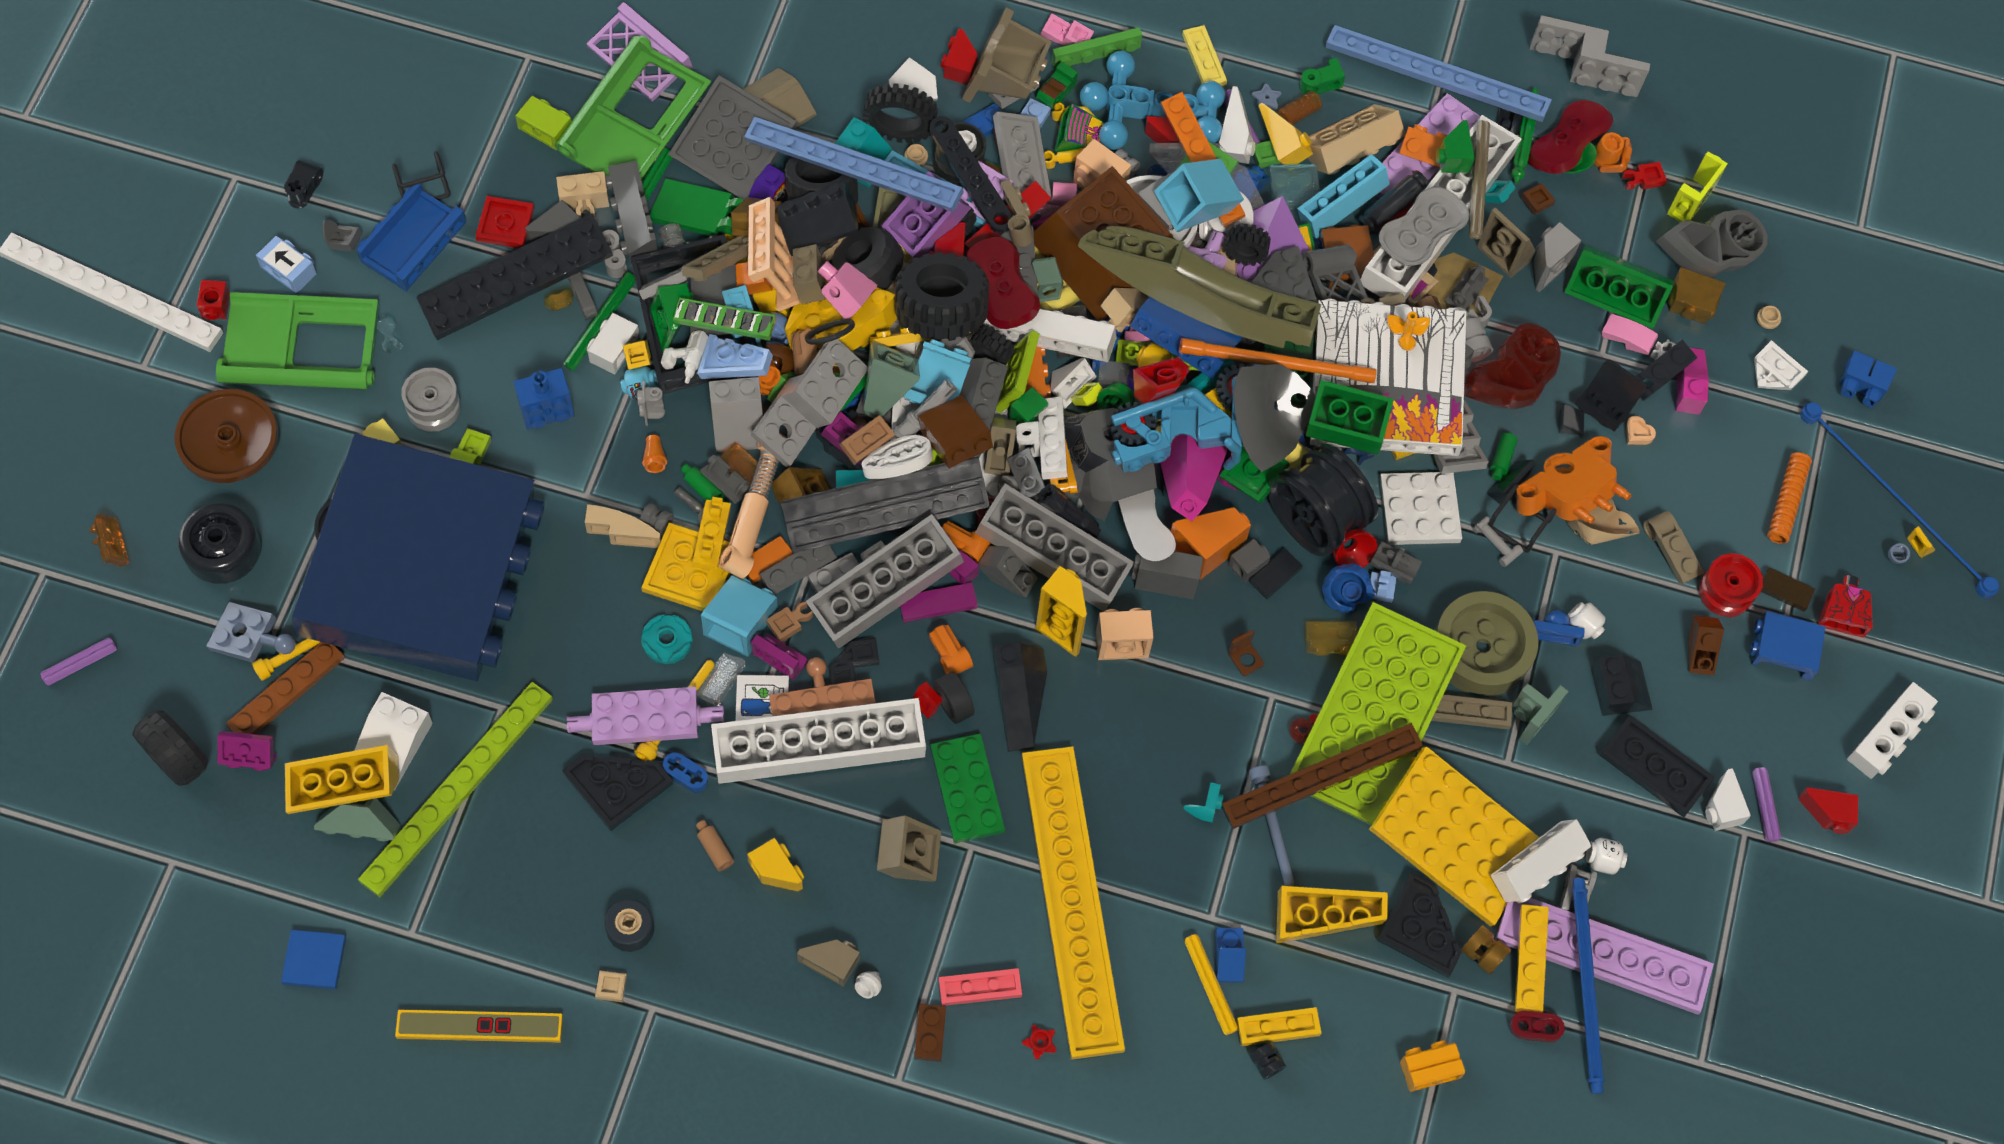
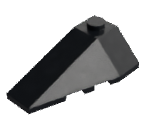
[993,642,1047,752]

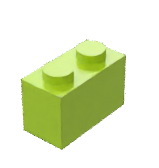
[515,96,571,151]

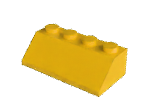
[1035,566,1087,657]
[285,745,399,814]

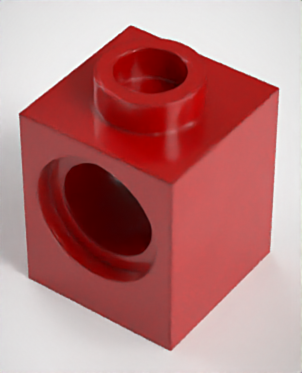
[196,280,230,320]

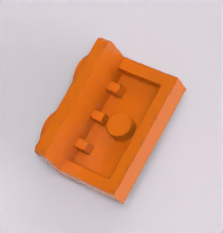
[1399,124,1447,168]

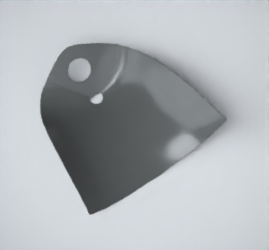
[1234,364,1316,472]

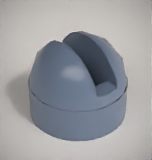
[1888,543,1910,564]

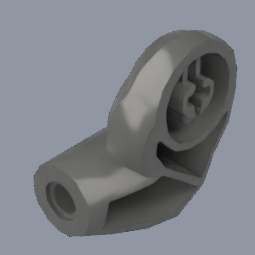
[1656,209,1768,278]

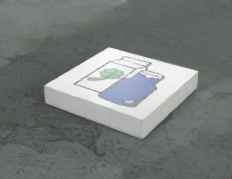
[736,675,789,721]

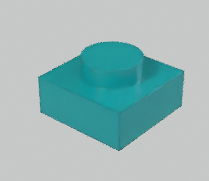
[1485,180,1516,203]

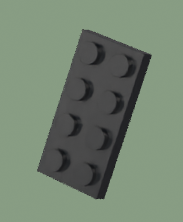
[1599,715,1714,818]

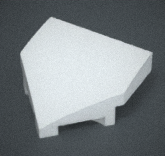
[889,57,938,101]
[1754,340,1808,390]

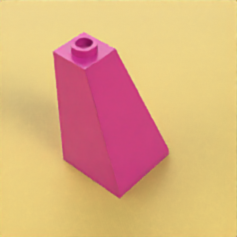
[1160,434,1228,521]

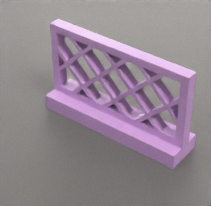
[587,2,693,102]

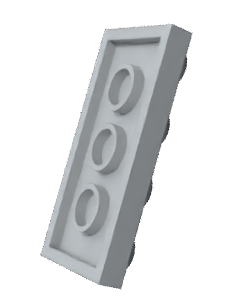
[993,112,1052,205]

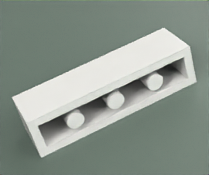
[1491,819,1591,903]

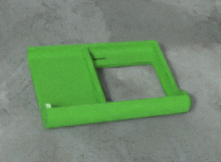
[216,292,379,390]

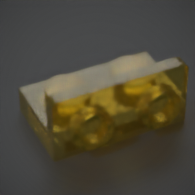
[1305,621,1357,656]

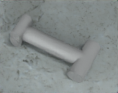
[1473,516,1523,567]

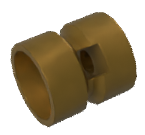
[1461,925,1511,975]

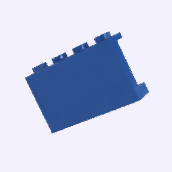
[357,184,467,292]
[1131,297,1243,379]

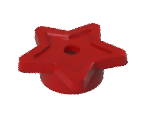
[1022,1025,1056,1060]

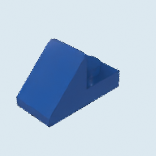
[1216,927,1246,983]

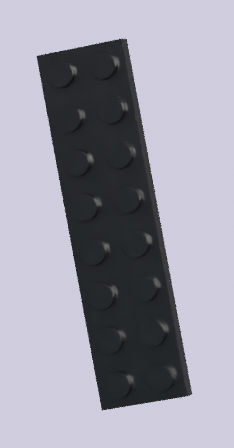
[417,214,613,340]

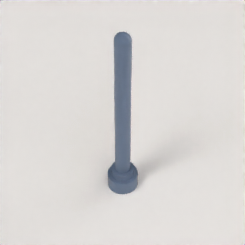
[1249,765,1295,886]

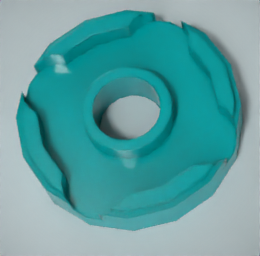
[641,614,693,664]

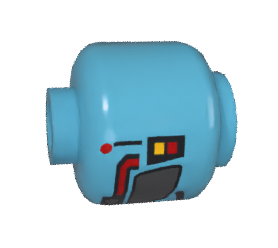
[621,366,659,400]

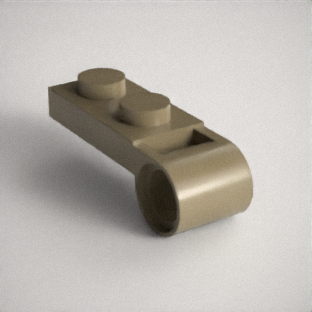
[1000,179,1034,247]
[1643,511,1704,585]

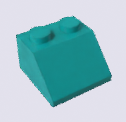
[835,117,894,188]

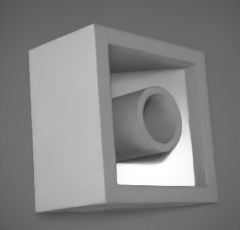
[1534,222,1581,292]

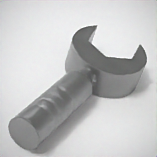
[674,487,704,525]

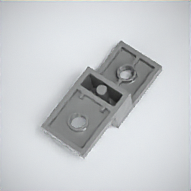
[1530,15,1650,97]
[750,339,868,467]

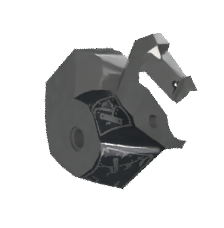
[1010,408,1164,522]

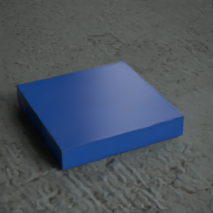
[281,930,346,990]

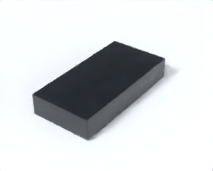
[1249,549,1303,599]

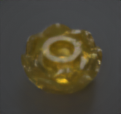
[544,289,573,312]

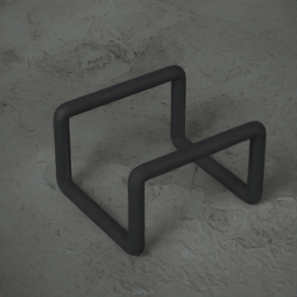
[392,151,451,200]
[1488,484,1557,553]

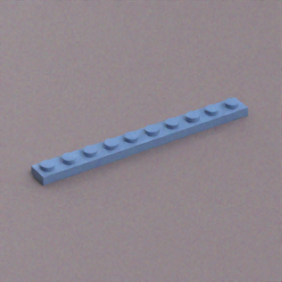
[1326,25,1552,122]
[744,117,964,212]

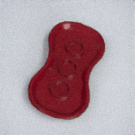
[1528,100,1614,174]
[964,237,1040,329]

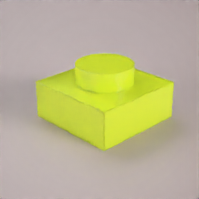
[1070,383,1103,406]

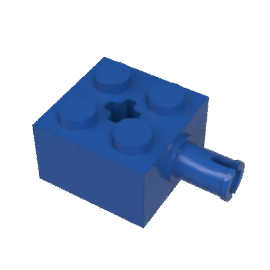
[513,368,574,429]

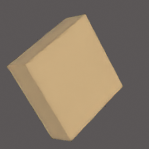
[595,971,627,1002]

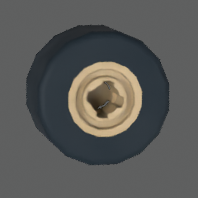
[604,899,655,952]

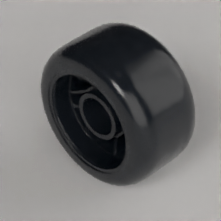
[178,503,261,584]

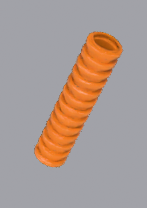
[1767,452,1812,544]

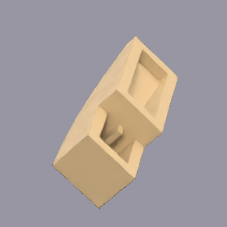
[585,504,661,548]

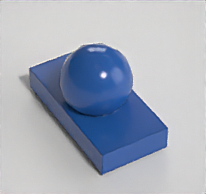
[1534,610,1585,646]

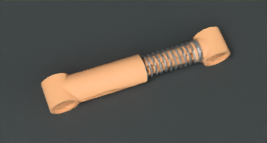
[719,433,786,579]

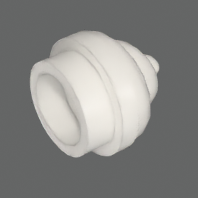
[855,971,882,999]

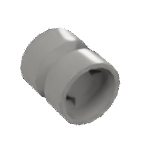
[1465,318,1493,363]

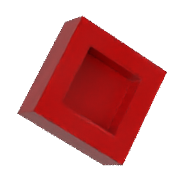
[912,682,943,719]

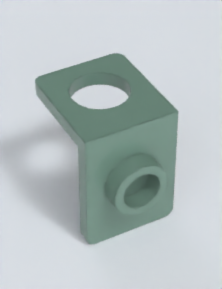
[1032,257,1064,302]

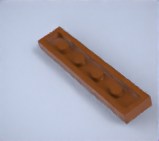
[226,642,345,735]

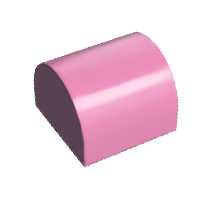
[1052,182,1077,208]

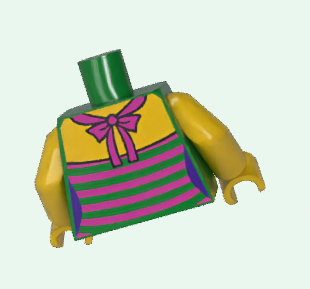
[1044,103,1104,169]

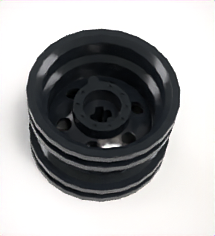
[1268,443,1379,557]

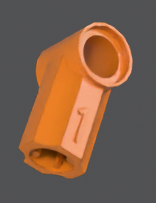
[942,521,991,564]
[929,625,973,675]

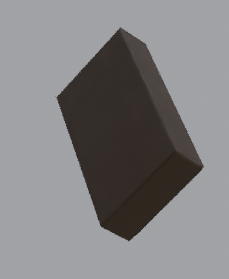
[1760,567,1815,612]

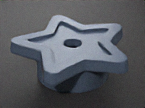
[1252,84,1282,109]

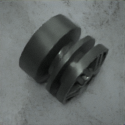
[933,122,986,186]

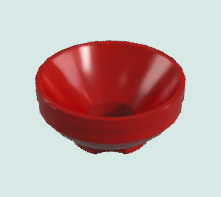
[1333,529,1377,568]

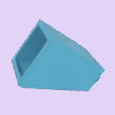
[1154,159,1244,232]
[701,576,778,657]

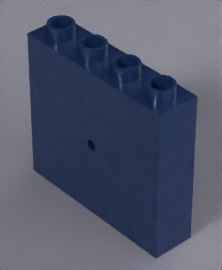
[292,433,545,682]

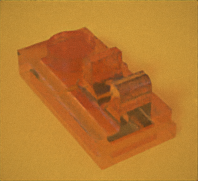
[89,514,129,567]

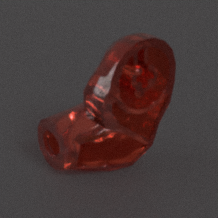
[1464,323,1561,409]

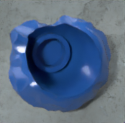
[1322,563,1376,613]

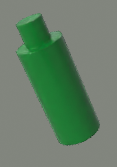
[1490,433,1518,481]
[681,464,724,501]

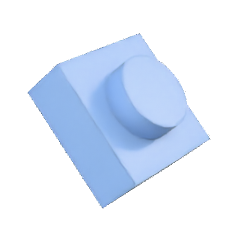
[1020,98,1051,129]

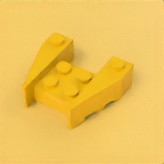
[785,279,898,367]

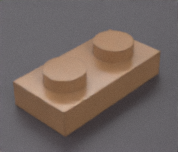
[839,415,895,465]

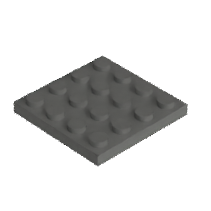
[668,75,798,200]

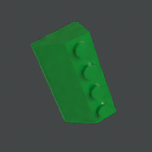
[1564,244,1674,329]

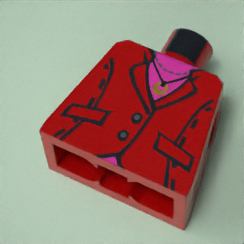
[1817,575,1873,638]

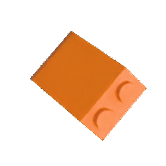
[1171,507,1251,580]

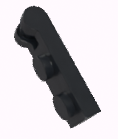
[1636,339,1698,401]

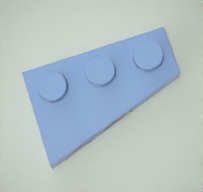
[697,334,773,379]

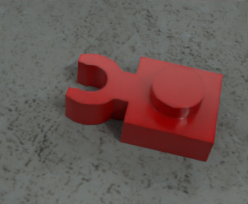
[1622,161,1667,190]

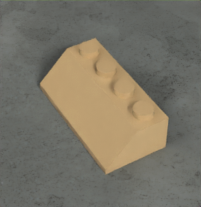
[1308,104,1405,175]

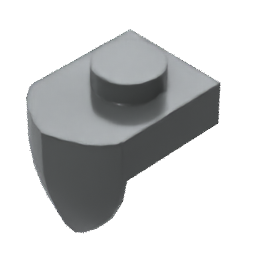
[322,220,362,252]

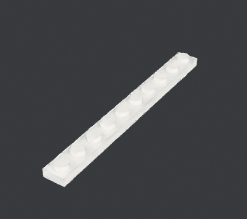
[0,233,223,352]

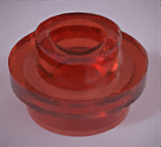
[1290,718,1314,744]

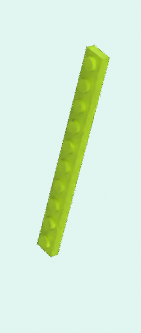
[358,682,553,898]

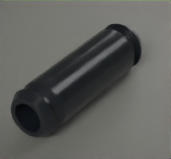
[1358,170,1429,234]

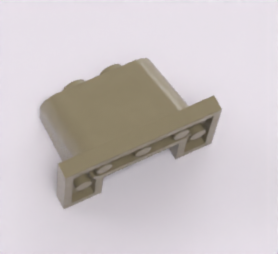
[962,7,1052,103]

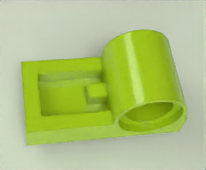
[449,428,491,466]

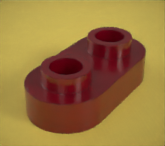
[1509,1011,1565,1043]

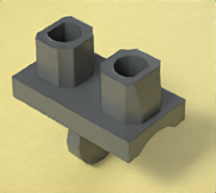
[1370,542,1422,585]

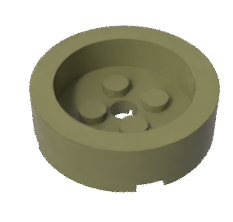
[1435,591,1538,696]

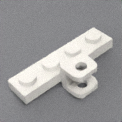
[1016,396,1068,480]

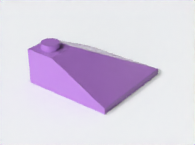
[1237,196,1310,283]

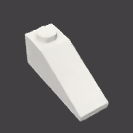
[1218,86,1256,164]

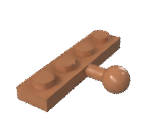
[769,657,876,716]

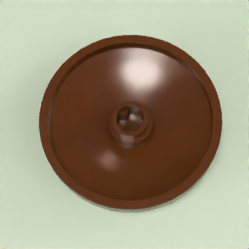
[174,389,279,483]

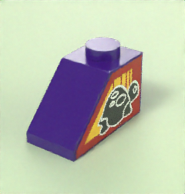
[748,164,787,202]

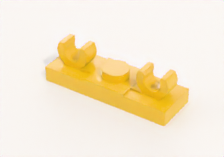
[692,497,731,571]

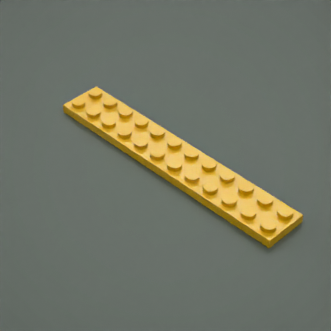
[1022,747,1125,1060]

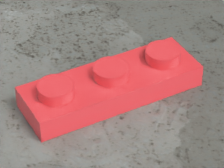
[939,968,1022,1006]

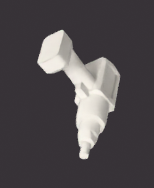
[661,330,708,384]

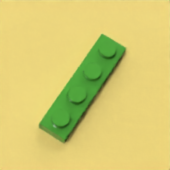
[1051,27,1143,70]

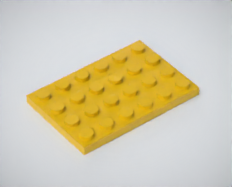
[1369,746,1540,926]

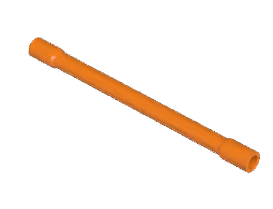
[1179,338,1377,383]

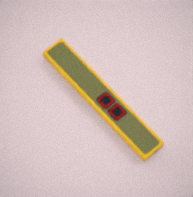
[395,1010,563,1043]

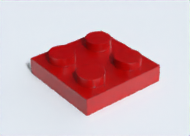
[475,196,535,248]

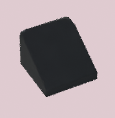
[1559,404,1584,435]

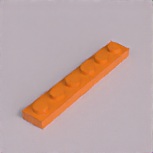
[1161,92,1246,227]

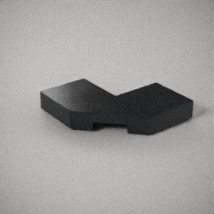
[829,638,879,685]

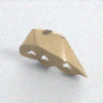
[1567,499,1640,545]

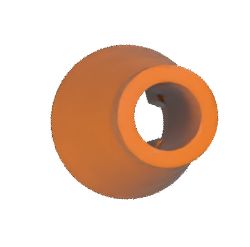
[642,435,667,473]

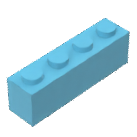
[1297,154,1390,239]

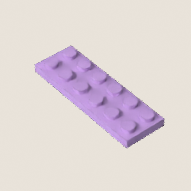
[1376,93,1481,198]

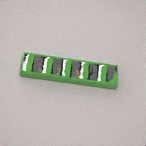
[673,298,776,341]

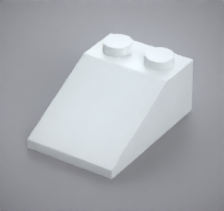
[354,692,433,790]

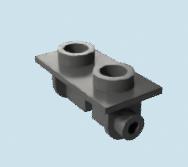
[1445,265,1489,311]
[1007,448,1045,502]
[699,455,751,504]

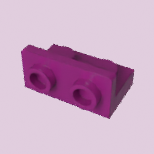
[751,633,808,680]
[217,731,277,771]

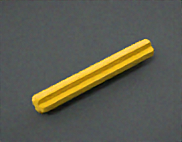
[1185,934,1238,1035]

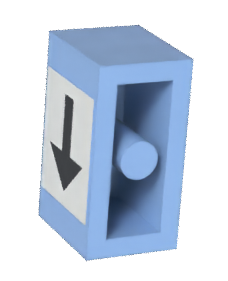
[256,236,316,294]

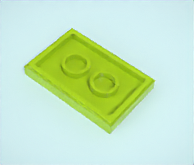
[995,330,1040,413]

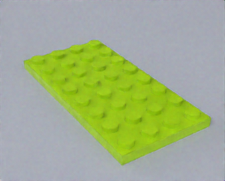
[1290,602,1466,826]

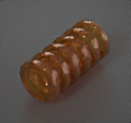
[1279,91,1322,125]

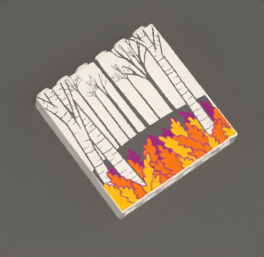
[1310,299,1466,456]

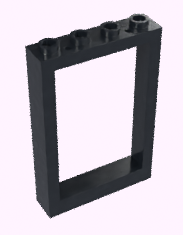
[631,234,752,394]

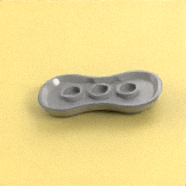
[1379,187,1469,266]

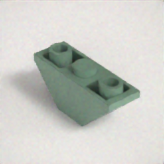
[314,798,400,841]

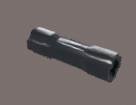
[1038,484,1101,538]

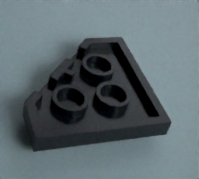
[562,755,674,831]
[1377,872,1462,978]

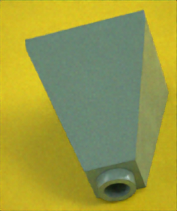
[863,341,920,418]

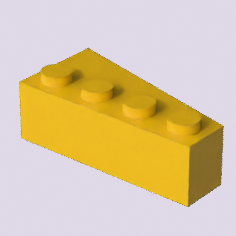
[1276,886,1388,944]

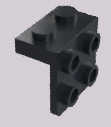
[1575,359,1647,432]

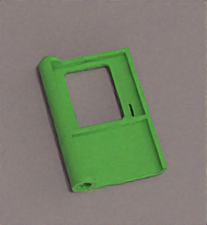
[555,35,711,180]

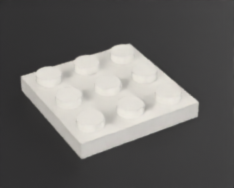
[1379,472,1462,545]

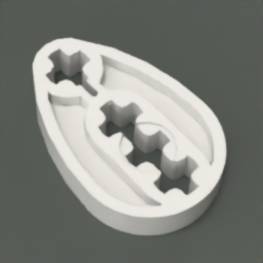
[862,435,933,479]

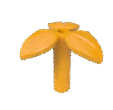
[1387,311,1430,351]

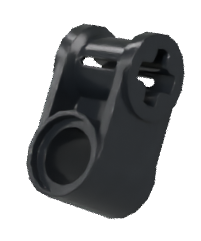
[284,160,323,208]

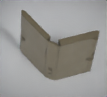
[743,68,817,128]

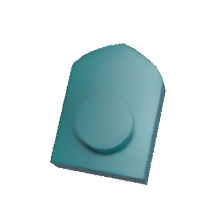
[1184,783,1224,823]

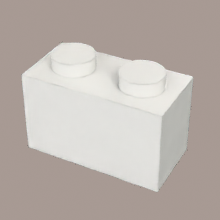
[587,313,640,375]

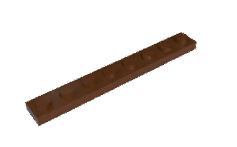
[1222,723,1423,829]

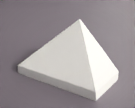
[1051,358,1097,408]

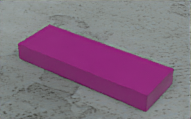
[900,583,978,623]

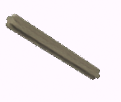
[1468,120,1490,240]

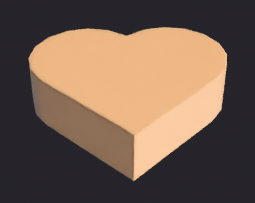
[1625,416,1656,445]

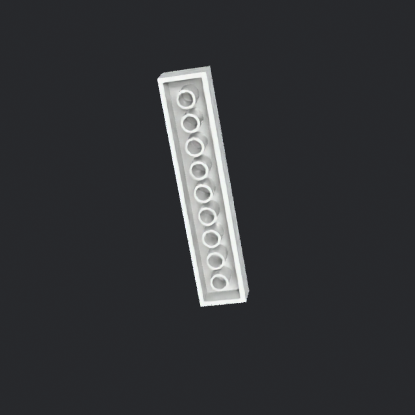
[1360,115,1522,301]

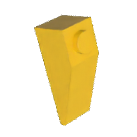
[1258,103,1313,168]

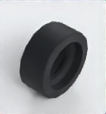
[934,672,975,724]

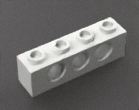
[1847,682,1938,779]

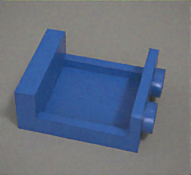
[1750,611,1826,681]

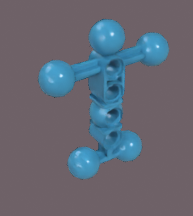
[1080,50,1226,150]

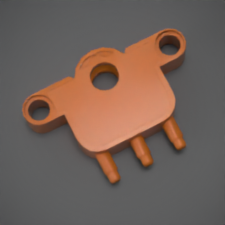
[1516,436,1631,524]

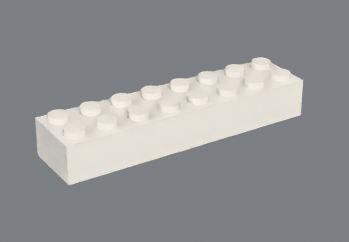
[711,698,926,784]

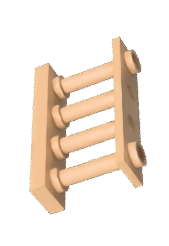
[748,197,800,311]

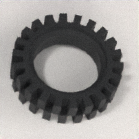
[863,83,938,143]

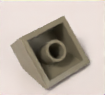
[877,816,941,882]

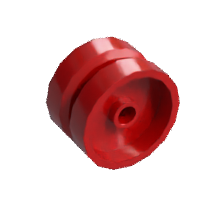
[1699,553,1763,617]

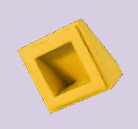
[1907,526,1935,558]

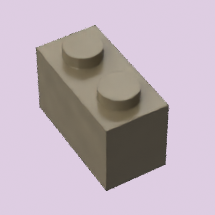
[793,244,825,304]

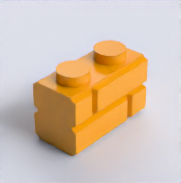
[1400,1040,1465,1092]

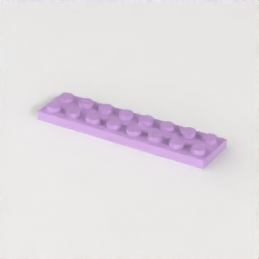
[1495,898,1714,1015]

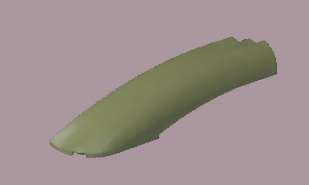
[1078,226,1322,348]

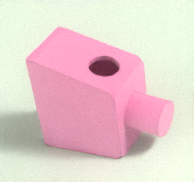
[817,261,877,319]

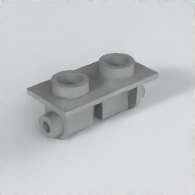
[637,381,665,426]

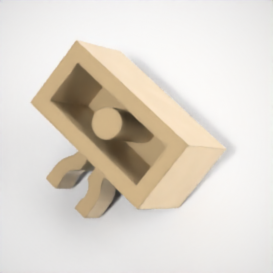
[556,171,609,218]
[1101,288,1149,332]

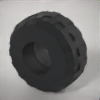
[831,227,904,290]
[132,710,208,786]

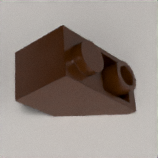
[1688,615,1724,676]

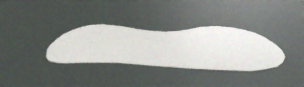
[1118,489,1176,561]

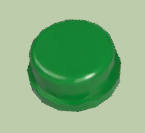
[1097,383,1135,409]

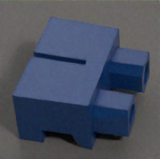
[1839,350,1897,408]

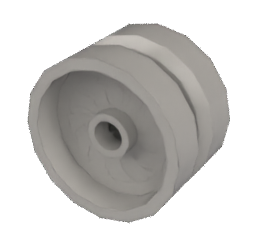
[402,368,461,432]

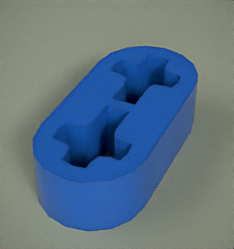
[663,753,708,792]

